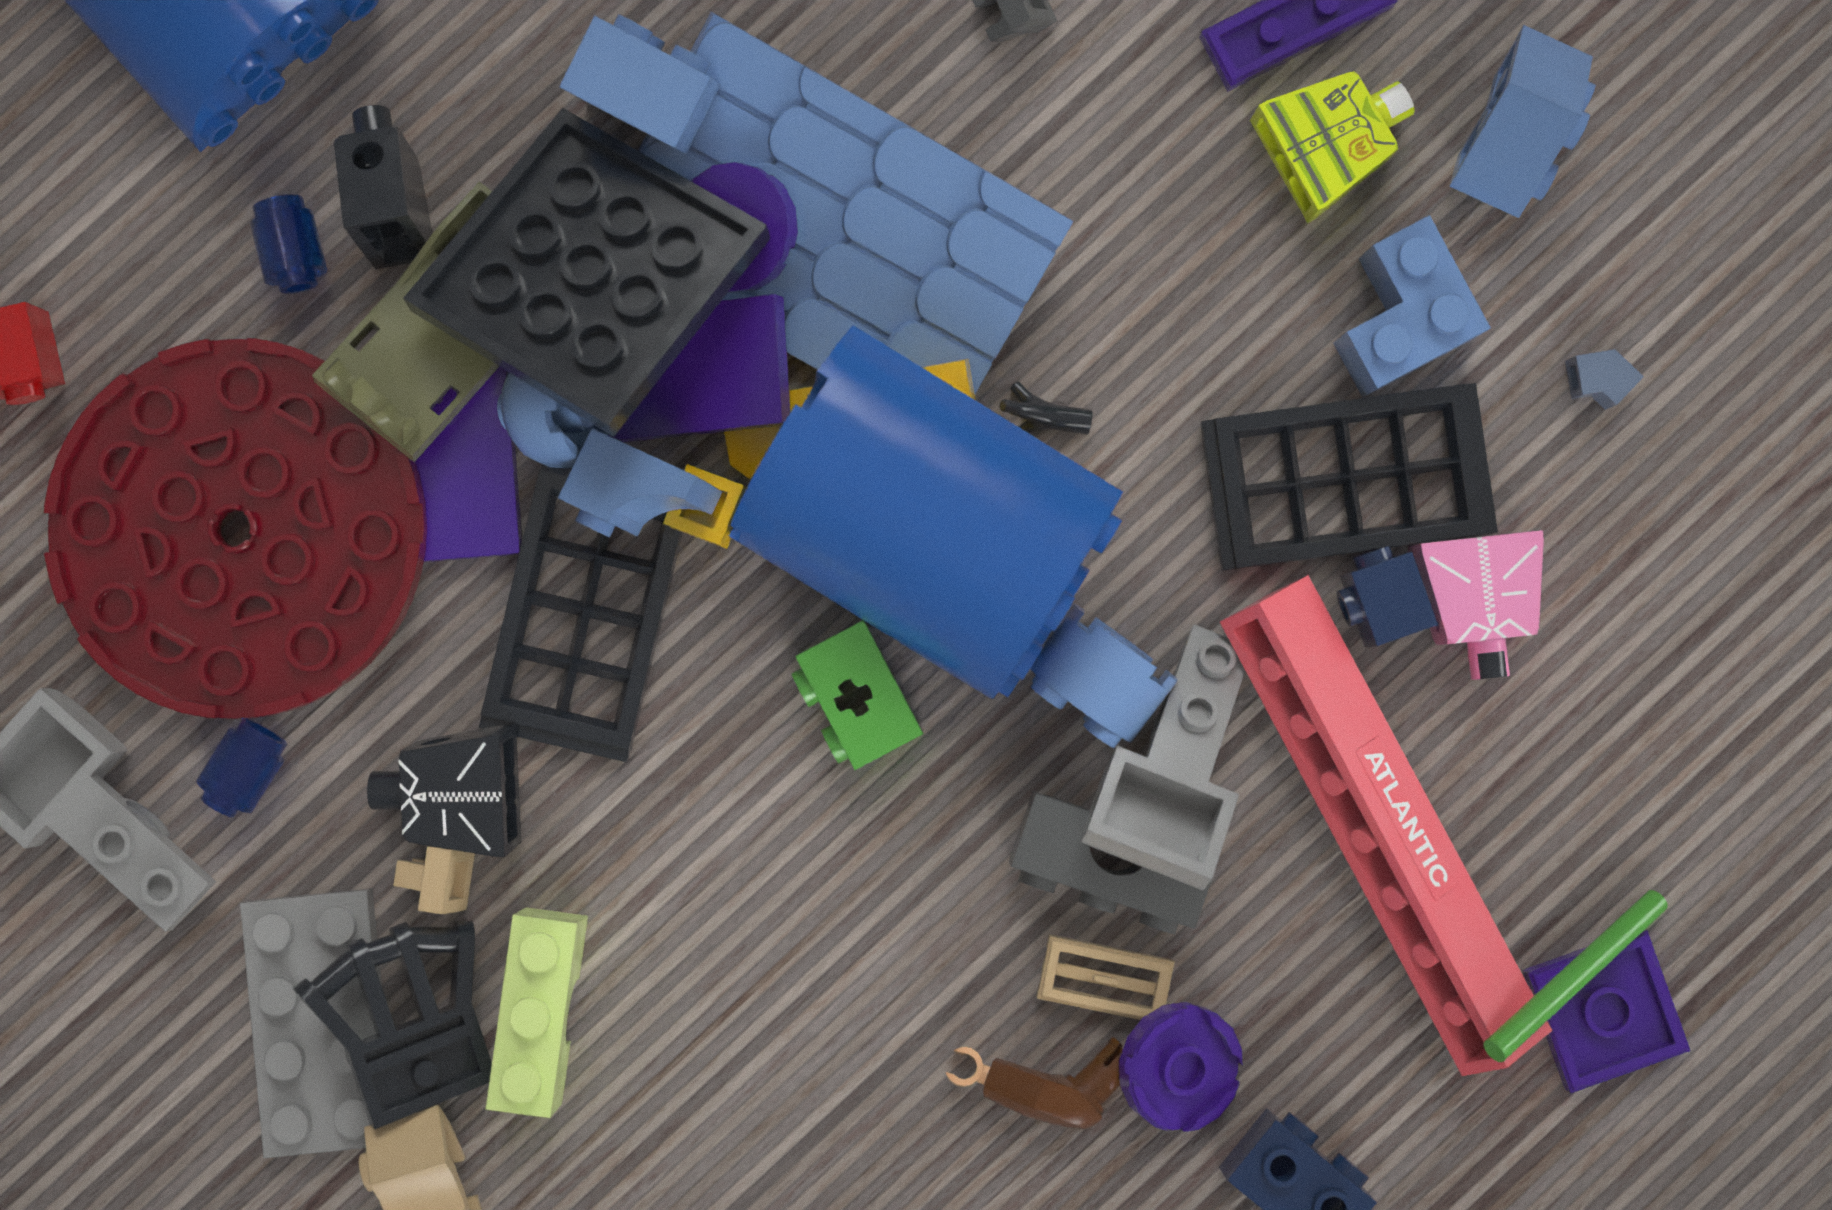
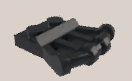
[293,921,492,1129]

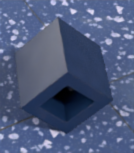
[1337,546,1438,647]

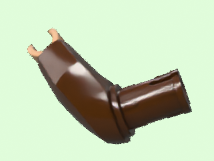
[946,1037,1123,1129]

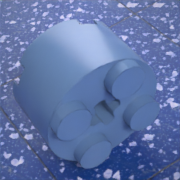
[1030,604,1178,748]

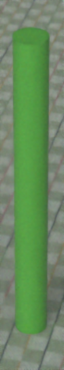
[1483,890,1668,1062]

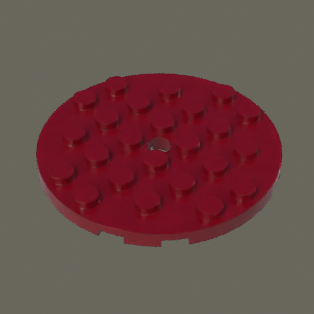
[43,338,427,719]

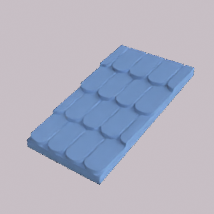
[638,12,1074,393]

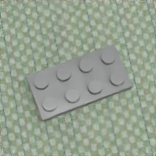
[240,888,382,1158]

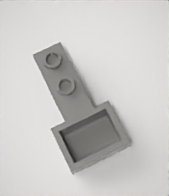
[1080,624,1245,891]
[0,688,217,932]

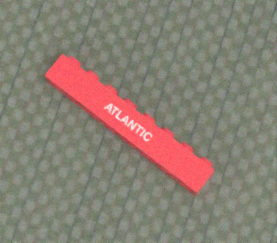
[1220,575,1552,1076]

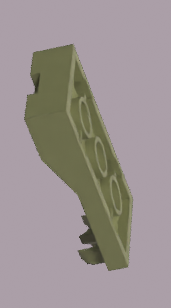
[312,181,499,462]

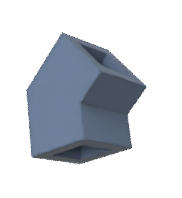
[1565,349,1644,410]

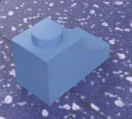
[558,429,723,537]

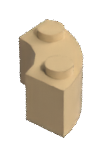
[359,1105,482,1210]

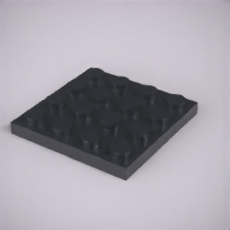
[403,108,771,437]

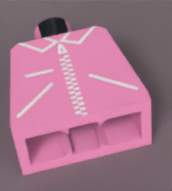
[1408,530,1544,680]

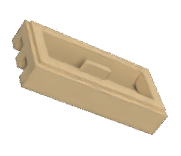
[1036,934,1174,1020]

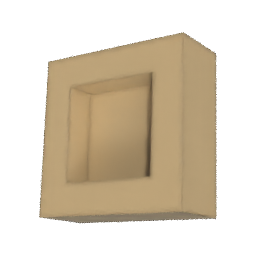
[393,846,475,914]

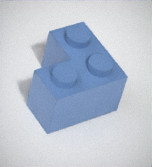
[559,14,721,154]
[1450,25,1596,218]
[1333,215,1491,398]

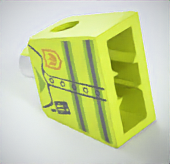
[1250,71,1415,223]

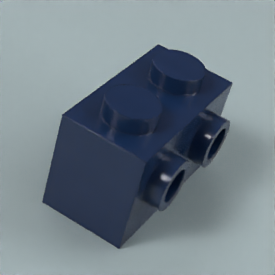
[1219,1108,1377,1210]

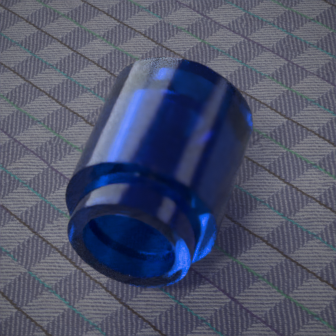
[250,194,328,294]
[196,718,288,817]

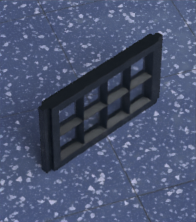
[1200,383,1498,571]
[479,464,683,762]

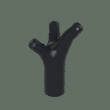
[999,381,1093,435]

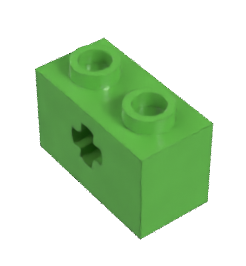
[791,620,923,770]

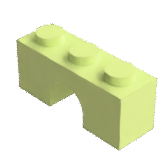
[486,907,588,1118]

